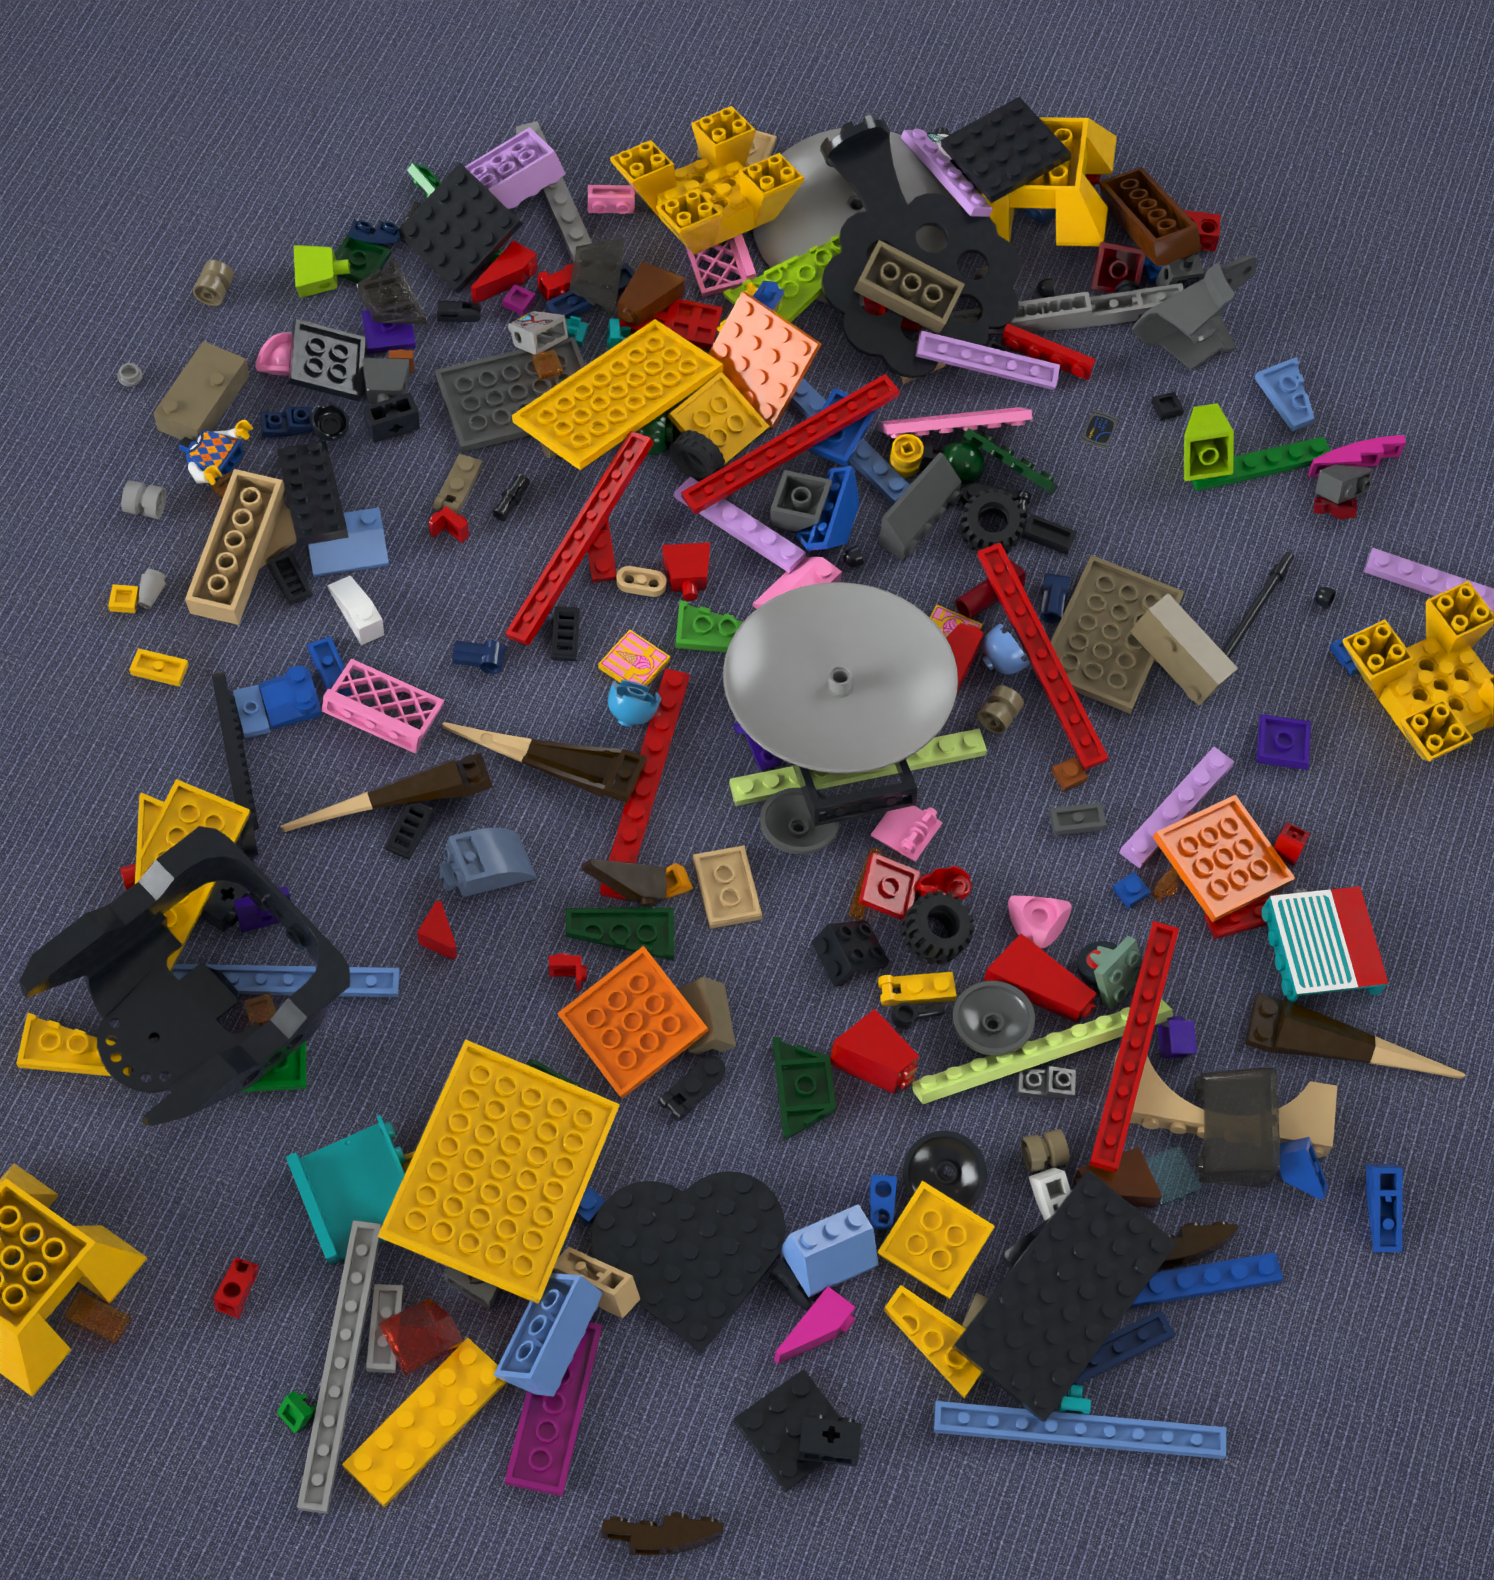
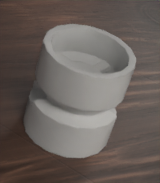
[121,480,166,519]

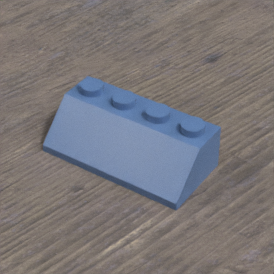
[494,1273,603,1397]

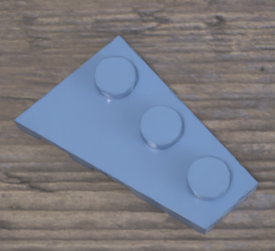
[1254,357,1314,432]

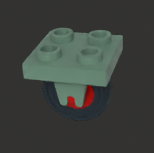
[1076,936,1142,1010]

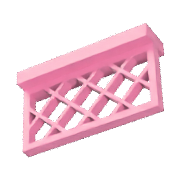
[685,234,756,298]
[322,659,444,754]

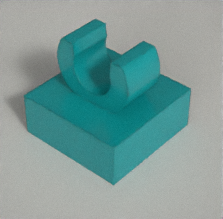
[565,316,588,348]
[606,318,630,351]
[1057,1385,1091,1415]

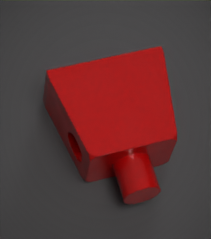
[662,542,710,601]

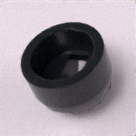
[1037,278,1054,298]
[843,545,864,568]
[1315,587,1336,609]

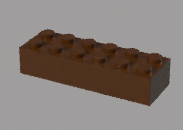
[1099,167,1201,267]

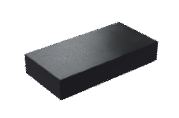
[1021,514,1077,555]

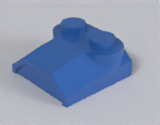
[258,666,322,729]

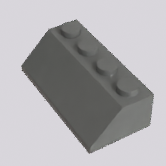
[878,452,962,560]

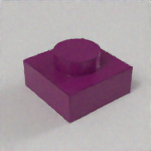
[502,284,536,316]

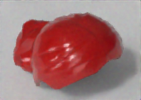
[917,866,971,900]

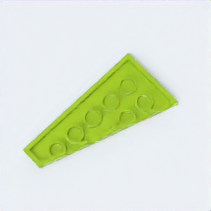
[723,233,871,322]

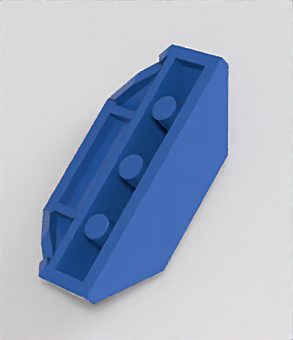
[796,466,860,551]

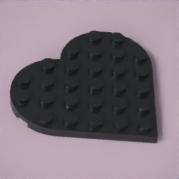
[591,1171,786,1355]

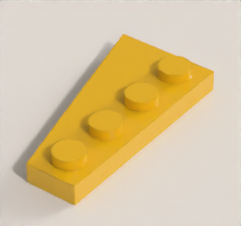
[16,1012,131,1076]
[884,1285,982,1399]

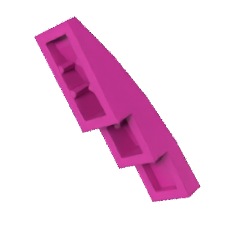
[1308,435,1406,477]

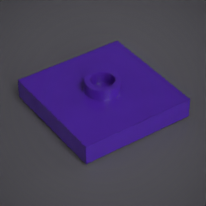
[361,305,416,354]
[1256,714,1311,770]
[234,886,291,933]

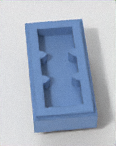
[233,685,270,738]

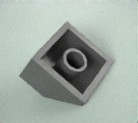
[770,470,832,532]

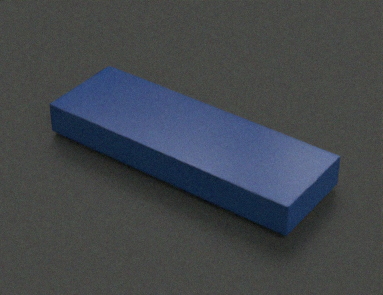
[307,636,353,697]

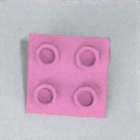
[871,806,943,862]

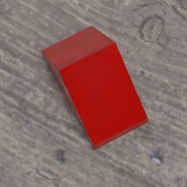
[1274,822,1311,866]
[417,900,457,960]

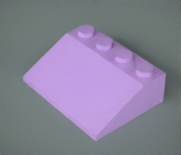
[465,127,566,209]

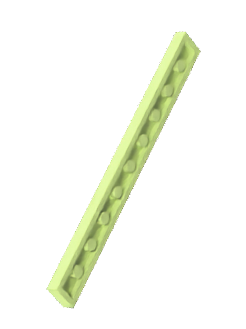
[729,728,987,806]
[912,999,1173,1104]

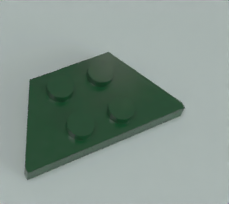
[772,1037,836,1140]

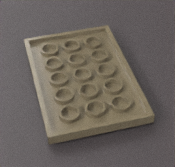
[1036,555,1184,714]

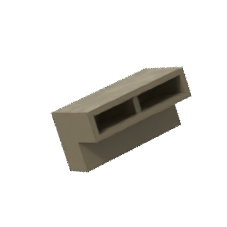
[678,977,736,1055]

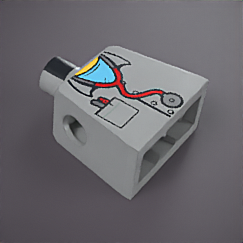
[508,311,569,355]

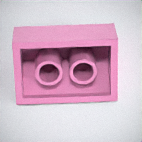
[753,557,842,609]

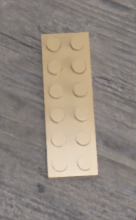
[185,469,286,625]

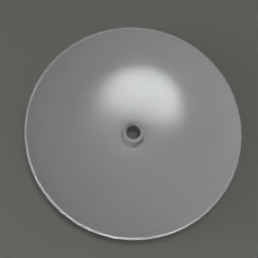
[752,128,961,306]
[723,582,958,773]

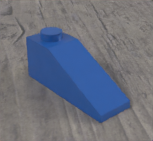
[1366,1163,1403,1252]

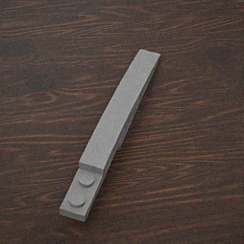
[951,283,1184,334]

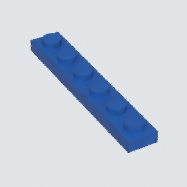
[1130,1252,1283,1308]

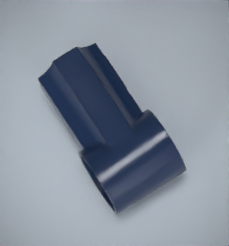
[1040,573,1070,624]
[452,640,506,674]

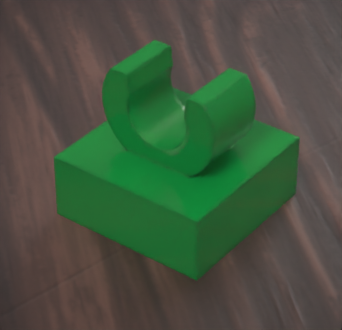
[277,1391,317,1434]

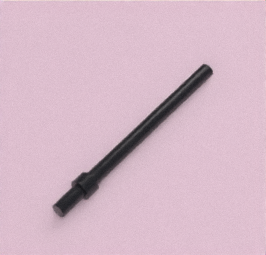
[1223,552,1295,659]

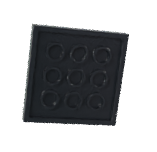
[940,97,1071,203]
[396,163,523,293]

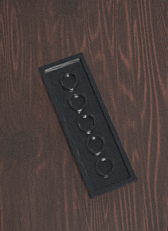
[277,441,348,546]

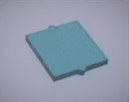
[1145,1145,1202,1206]

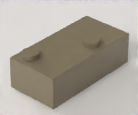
[853,240,965,334]
[154,341,249,441]
[1130,593,1238,706]

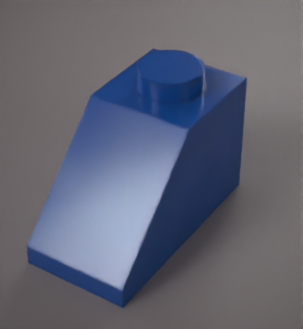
[1272,1137,1328,1199]

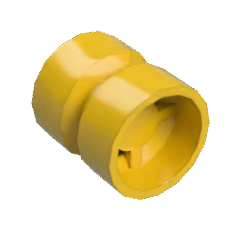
[889,434,924,478]

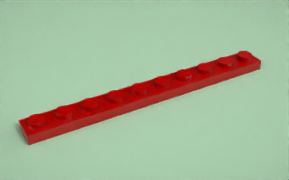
[681,374,900,515]
[505,431,654,646]
[977,542,1109,771]
[600,668,690,901]
[1089,921,1179,1173]

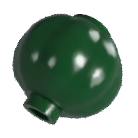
[635,413,676,455]
[941,440,984,484]

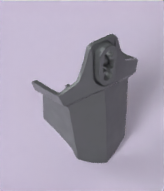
[1131,255,1256,371]

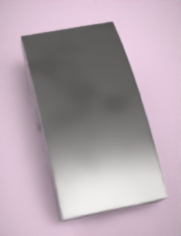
[1016,1066,1076,1098]

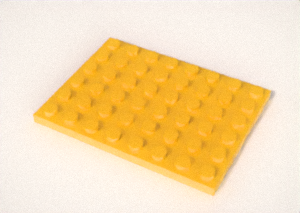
[378,1039,620,1304]

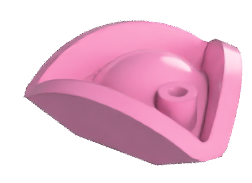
[255,332,292,376]
[1008,895,1072,949]

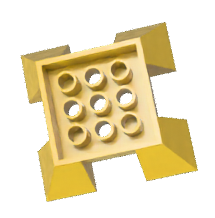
[610,106,804,254]
[976,117,1117,246]
[1342,580,1494,762]
[0,1163,147,1397]

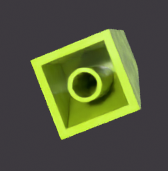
[1184,403,1234,481]

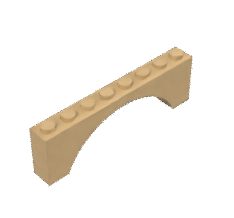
[1113,1049,1337,1158]

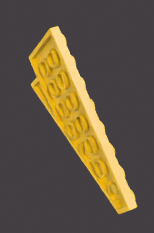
[135,779,251,972]

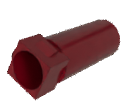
[955,560,1026,619]

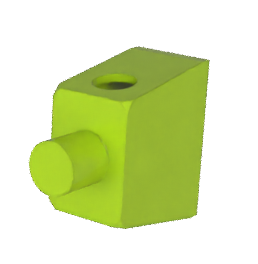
[294,245,350,298]

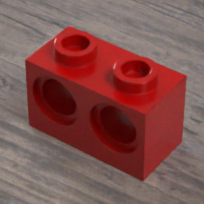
[1183,210,1221,251]

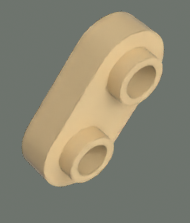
[616,566,667,597]

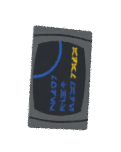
[1080,409,1118,449]

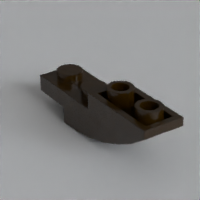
[1159,1221,1238,1269]
[601,1512,724,1556]

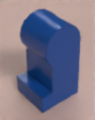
[869,1174,897,1230]

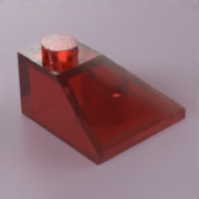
[378,1298,464,1376]

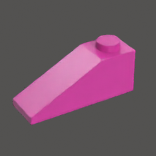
[774,1287,855,1364]

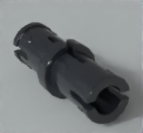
[492,474,530,521]

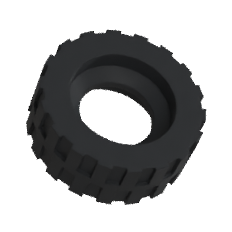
[669,430,725,482]

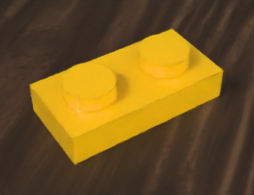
[129,648,189,687]

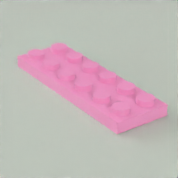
[878,407,1032,438]

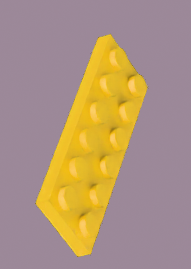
[342,1338,507,1507]

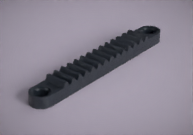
[212,672,259,857]

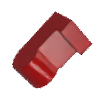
[537,264,584,301]
[213,1257,259,1319]

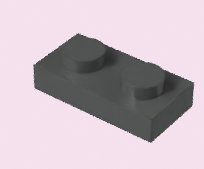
[1049,802,1107,836]

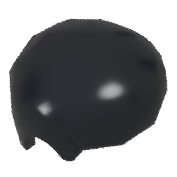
[311,403,349,441]

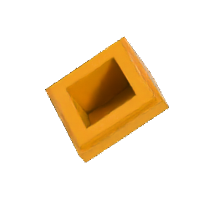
[666,863,693,899]

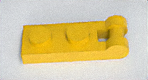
[878,972,957,1006]

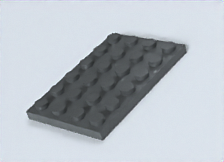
[434,337,585,452]

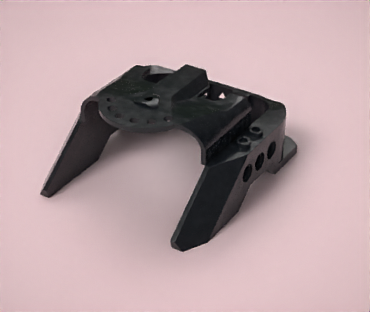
[19,826,350,1126]

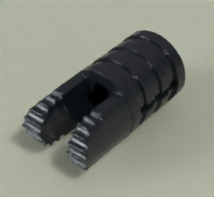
[437,300,482,323]
[769,1259,822,1310]

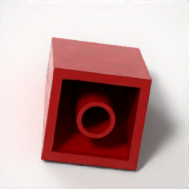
[830,1009,919,1094]

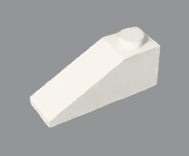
[327,576,384,645]
[1029,1168,1071,1221]

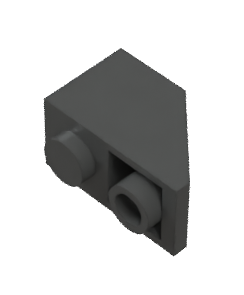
[1315,464,1373,504]

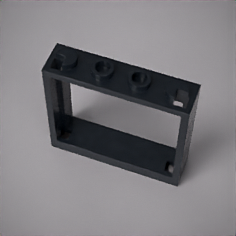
[792,759,917,826]

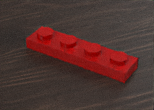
[1001,324,1096,381]

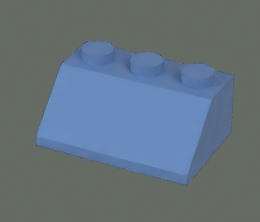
[308,507,389,577]
[781,1204,879,1297]

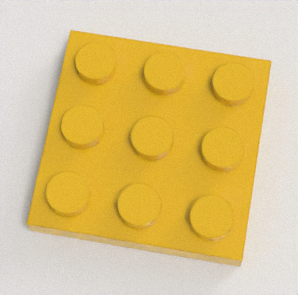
[667,371,770,465]
[877,1181,995,1300]

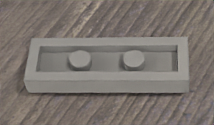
[366,1284,404,1373]

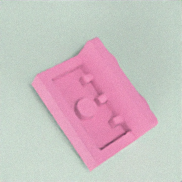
[588,185,635,214]

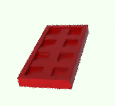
[619,299,723,350]

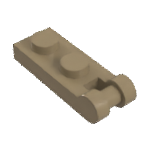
[433,453,483,514]

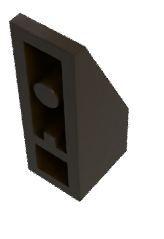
[581,859,666,907]

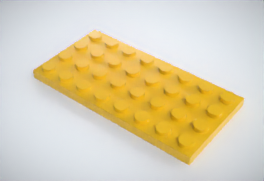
[512,319,723,470]

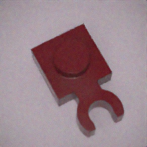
[1313,497,1357,520]

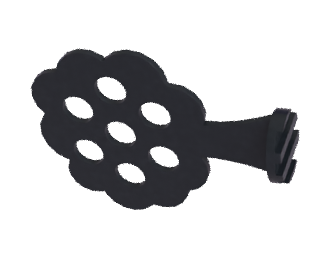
[820,115,1021,379]

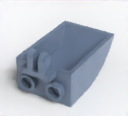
[439,828,537,897]

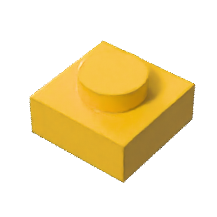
[108,584,139,613]

